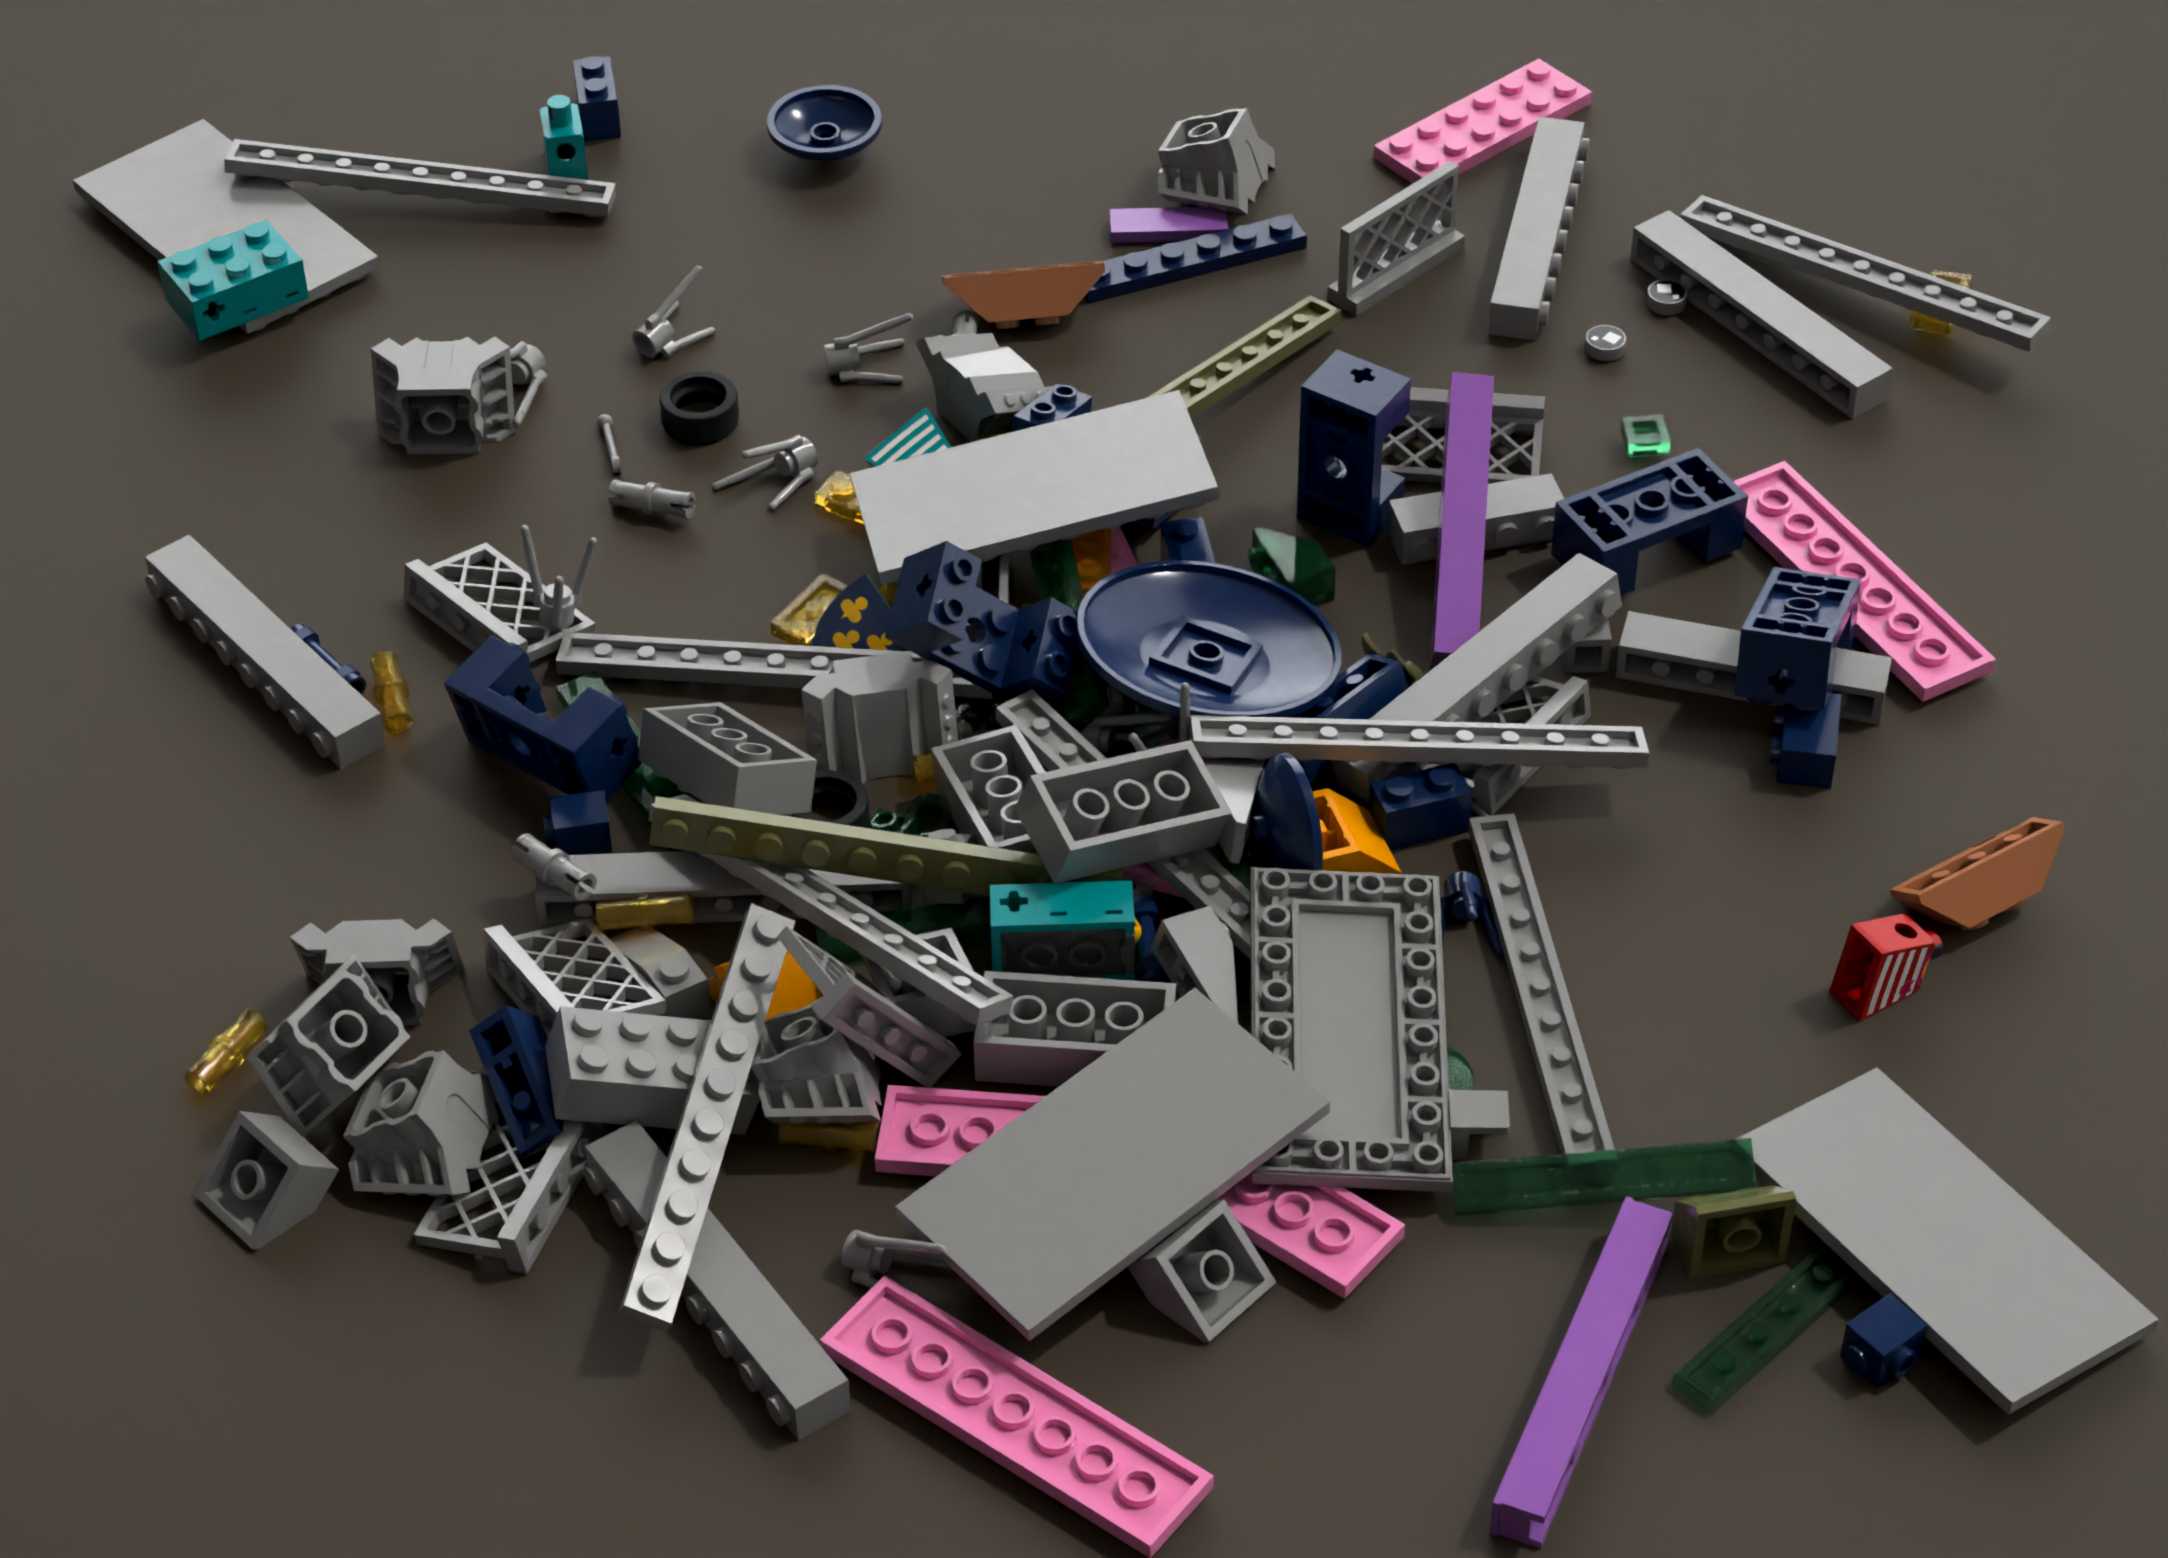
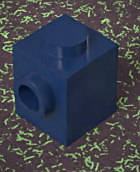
[543,790,613,855]
[1840,1293,1927,1388]

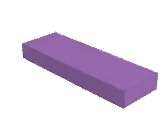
[1109,207,1228,244]

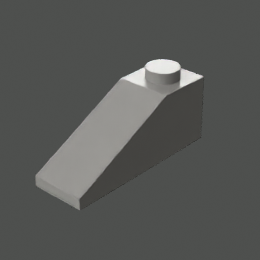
[1205,757,1265,864]
[1151,905,1238,1023]
[610,923,712,1020]

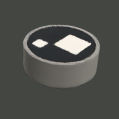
[1646,279,1688,315]
[1585,325,1626,362]

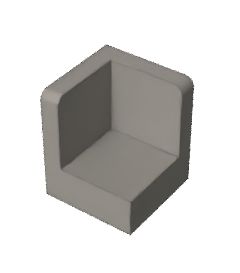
[1449,1090,1510,1160]

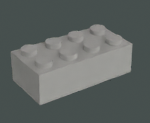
[638,702,817,817]
[931,725,1045,854]
[1015,740,1232,884]
[973,971,1176,1087]
[545,1006,760,1135]

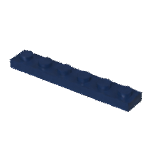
[1084,214,1307,304]

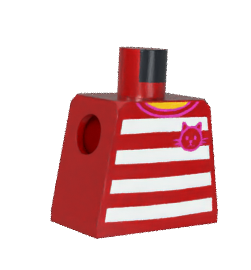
[1829,914,1943,1022]

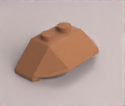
[941,261,1105,329]
[1890,817,2065,930]

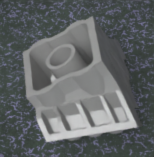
[1157,108,1275,215]
[916,333,1053,442]
[371,336,516,454]
[801,651,958,785]
[290,918,465,1026]
[247,953,411,1137]
[751,997,884,1125]
[343,1050,500,1196]

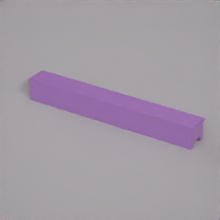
[1429,372,1494,671]
[1489,1196,1674,1549]

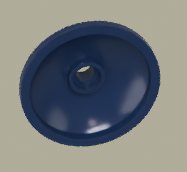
[767,85,882,161]
[1249,753,1323,870]

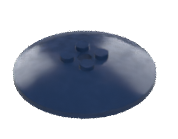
[1076,560,1342,717]

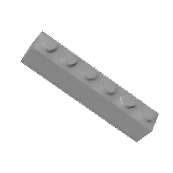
[1615,611,1892,725]

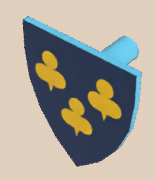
[811,573,909,651]

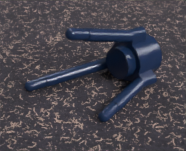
[1440,871,1504,956]

